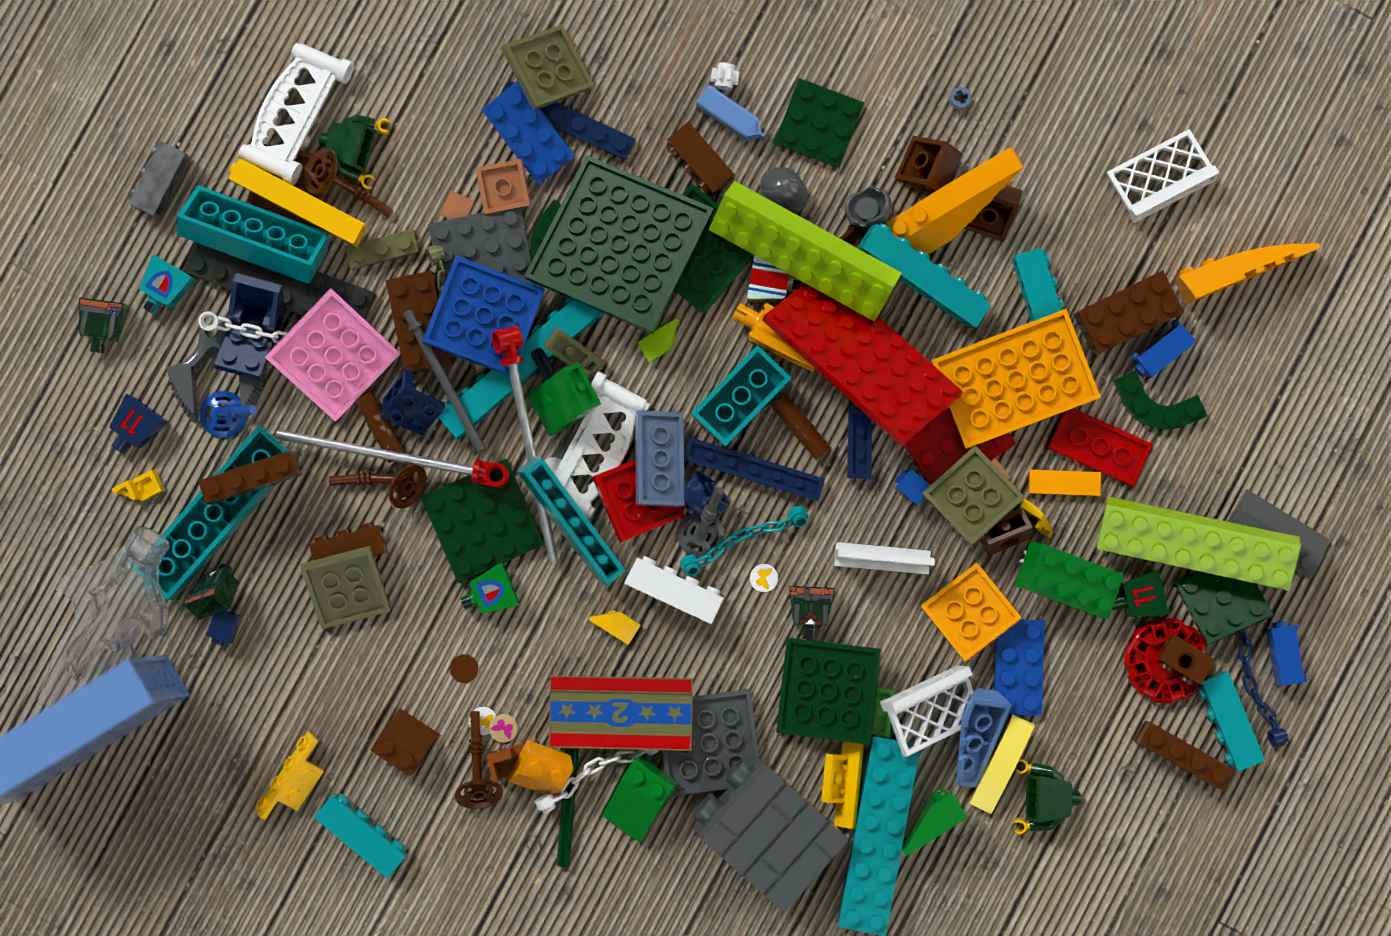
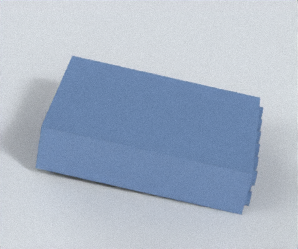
[0,655,190,805]

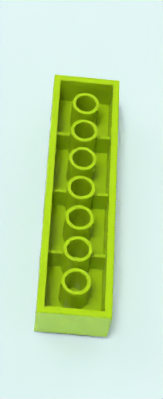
[709,181,902,322]
[1097,496,1301,591]

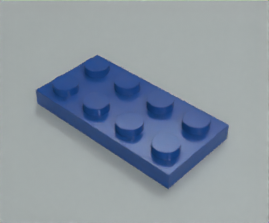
[481,81,576,185]
[994,619,1045,716]

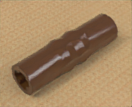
[355,392,406,463]
[771,394,831,460]

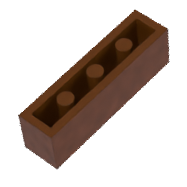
[198,451,303,505]
[1133,720,1235,791]

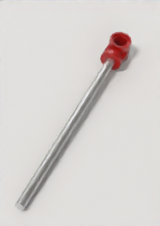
[492,326,558,562]
[276,430,510,488]

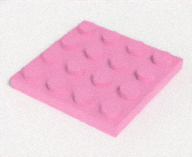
[265,288,400,422]

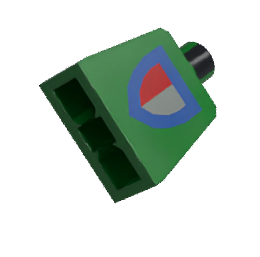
[460,563,521,614]

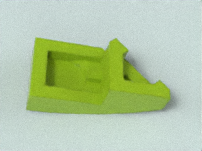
[637,319,680,363]

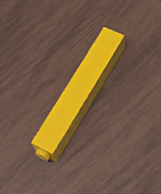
[228,158,368,248]

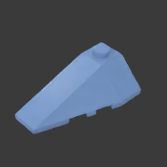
[956,688,1012,788]

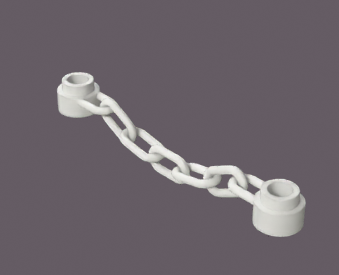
[198,311,287,344]
[535,750,660,814]

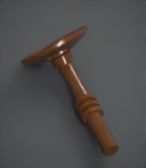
[304,148,394,218]
[329,464,427,508]
[455,711,503,809]

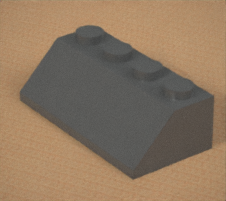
[1227,489,1328,579]

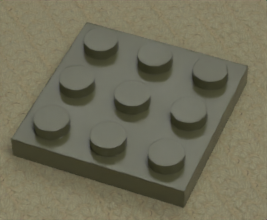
[501,24,595,111]
[922,446,1025,547]
[300,546,391,629]

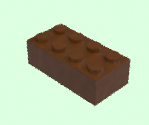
[385,270,454,374]
[1074,270,1184,357]

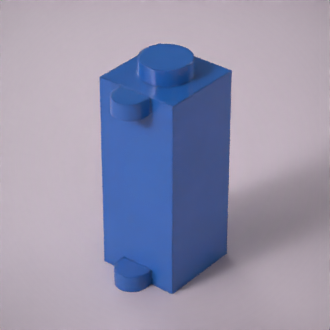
[1131,319,1196,379]
[1266,621,1309,686]

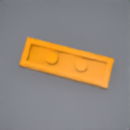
[1028,470,1101,496]

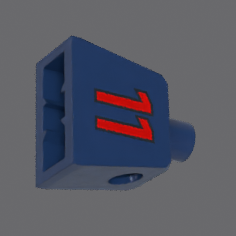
[110,394,169,454]

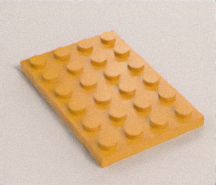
[931,309,1101,449]

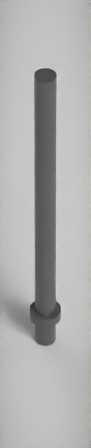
[403,309,485,452]

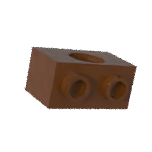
[980,508,1033,556]
[1155,634,1216,686]

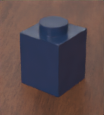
[205,610,243,646]

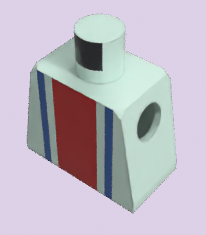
[747,255,802,302]

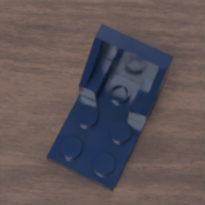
[214,273,285,381]

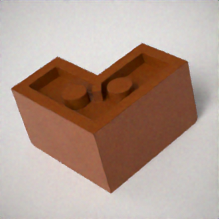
[486,740,538,783]

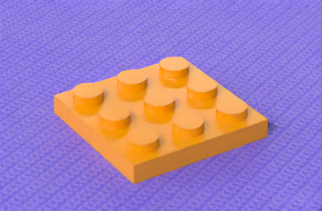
[921,563,1022,663]

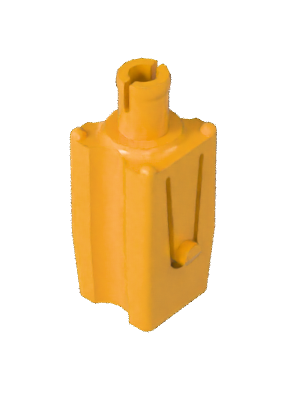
[732,303,815,372]

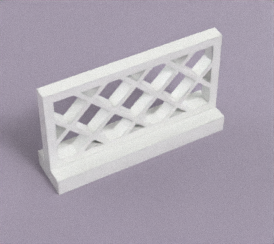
[1106,129,1219,224]
[834,542,935,575]
[880,666,974,757]

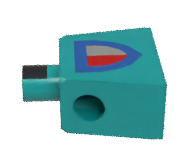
[139,254,197,315]

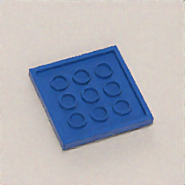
[422,256,545,376]

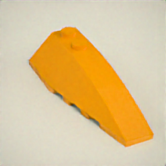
[886,147,1024,255]
[1174,243,1321,305]

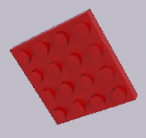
[905,408,1016,485]

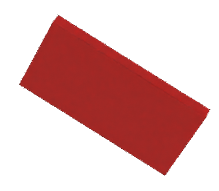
[1047,408,1153,487]

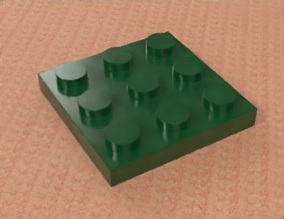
[774,78,865,169]
[1174,571,1273,646]

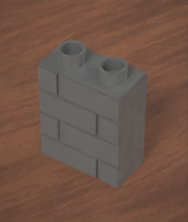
[692,756,849,913]

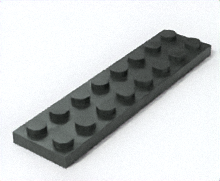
[183,242,376,320]

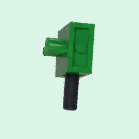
[527,348,601,437]

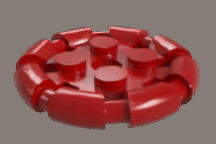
[1124,618,1209,704]

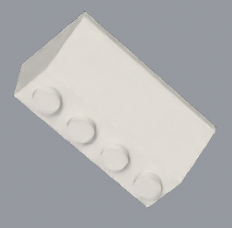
[624,556,723,624]

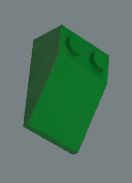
[602,756,680,843]
[902,788,968,856]

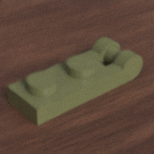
[543,327,607,381]

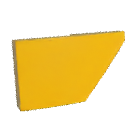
[112,469,165,501]
[1017,499,1053,538]
[589,610,641,645]

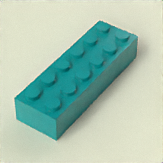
[177,185,329,284]

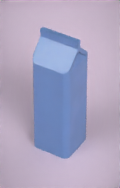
[696,85,765,141]

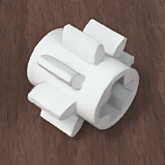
[711,63,739,90]

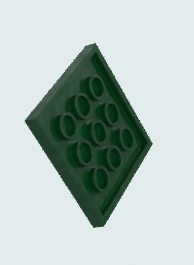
[675,183,754,315]
[420,458,545,583]
[776,638,882,745]

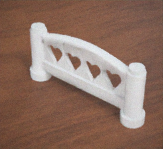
[238,43,354,186]
[532,371,650,520]

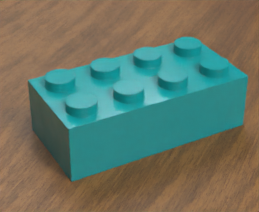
[691,345,792,448]

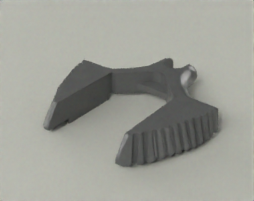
[166,322,267,423]

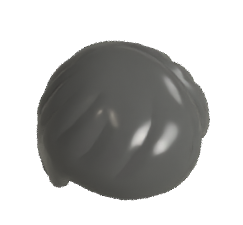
[760,167,808,214]
[845,186,892,230]

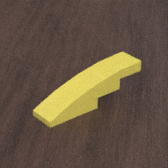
[970,715,1034,814]

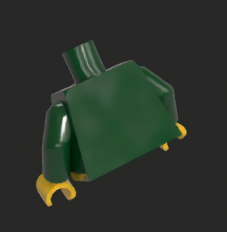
[318,115,391,189]
[1014,759,1082,834]

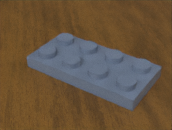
[635,410,684,507]

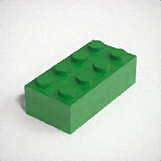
[1015,541,1124,620]

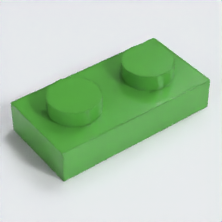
[873,687,895,737]

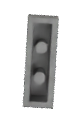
[128,141,191,220]

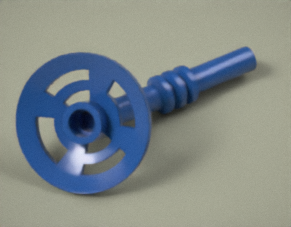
[200,391,257,438]

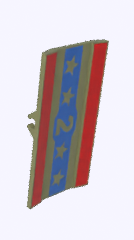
[548,675,693,751]

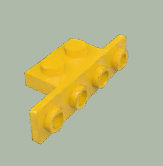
[255,731,324,820]
[821,741,864,829]

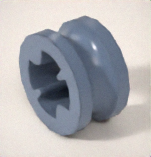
[949,87,972,110]

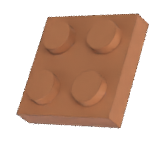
[476,159,531,214]

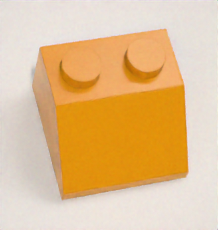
[507,740,574,795]

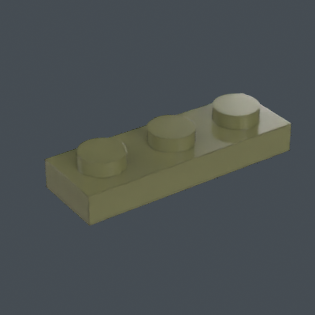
[345,229,420,270]

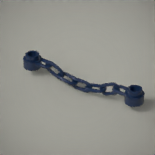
[1234,628,1289,749]

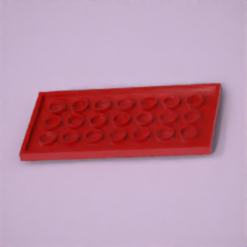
[762,283,964,447]

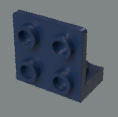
[381,369,445,435]

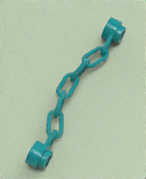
[680,506,808,576]

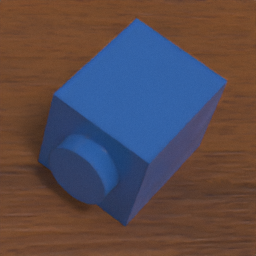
[894,469,931,506]

